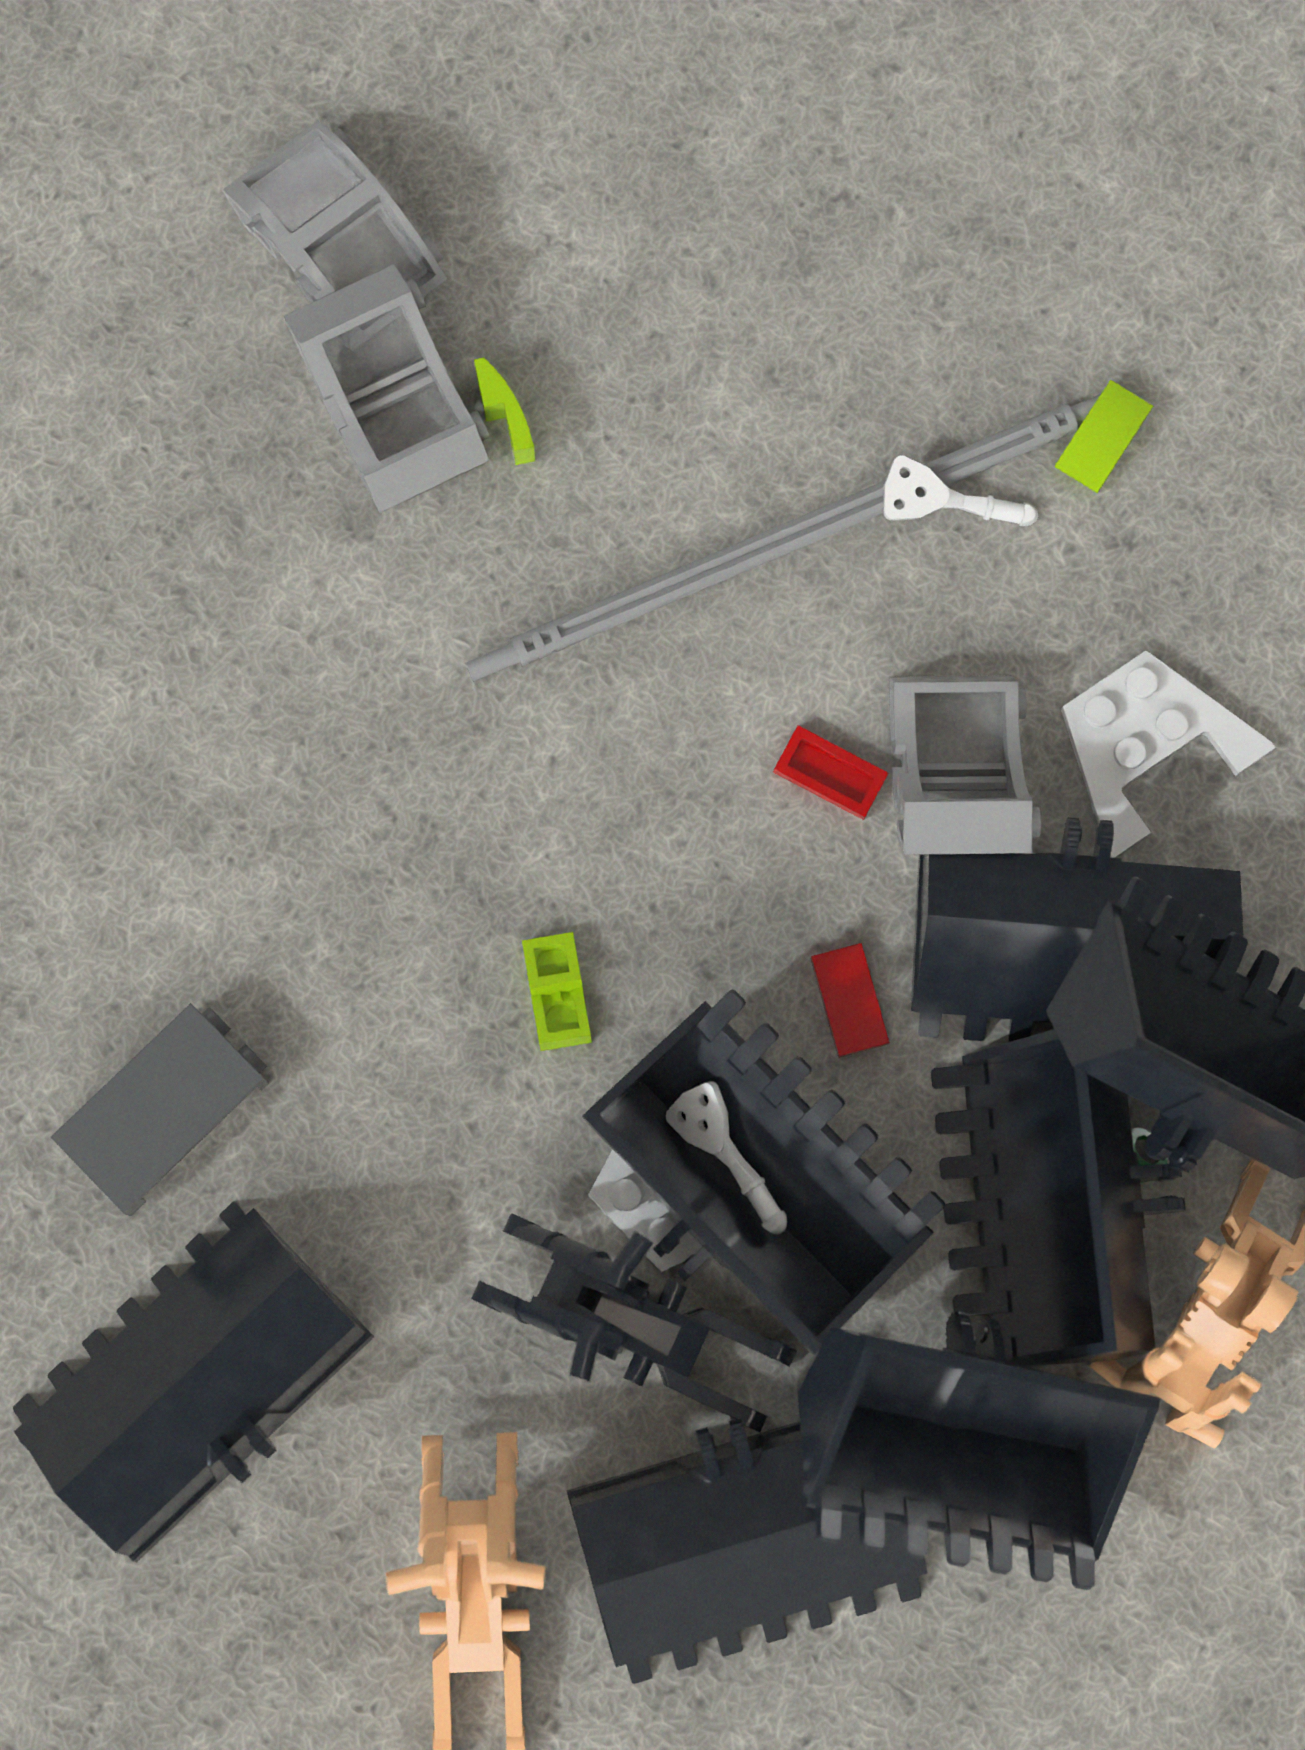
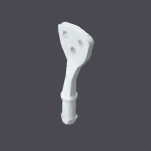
[884,455,1038,526]
[666,1081,787,1234]

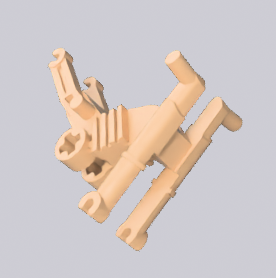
[1089,1158,1305,1448]
[386,1432,545,1750]

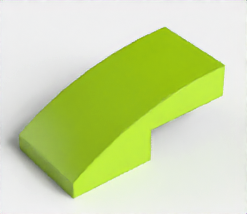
[474,357,535,465]
[1054,380,1154,493]
[522,932,592,1051]

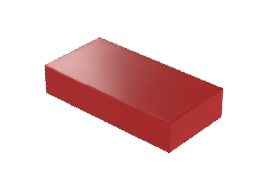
[773,725,889,820]
[810,943,890,1058]

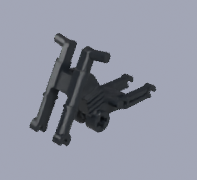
[471,1213,797,1433]

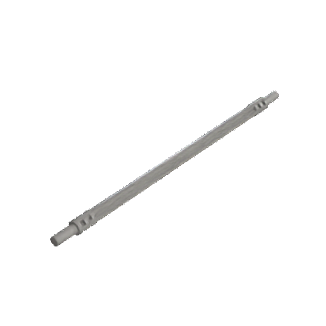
[465,394,1101,682]

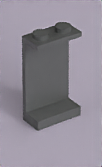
[51,1003,269,1216]

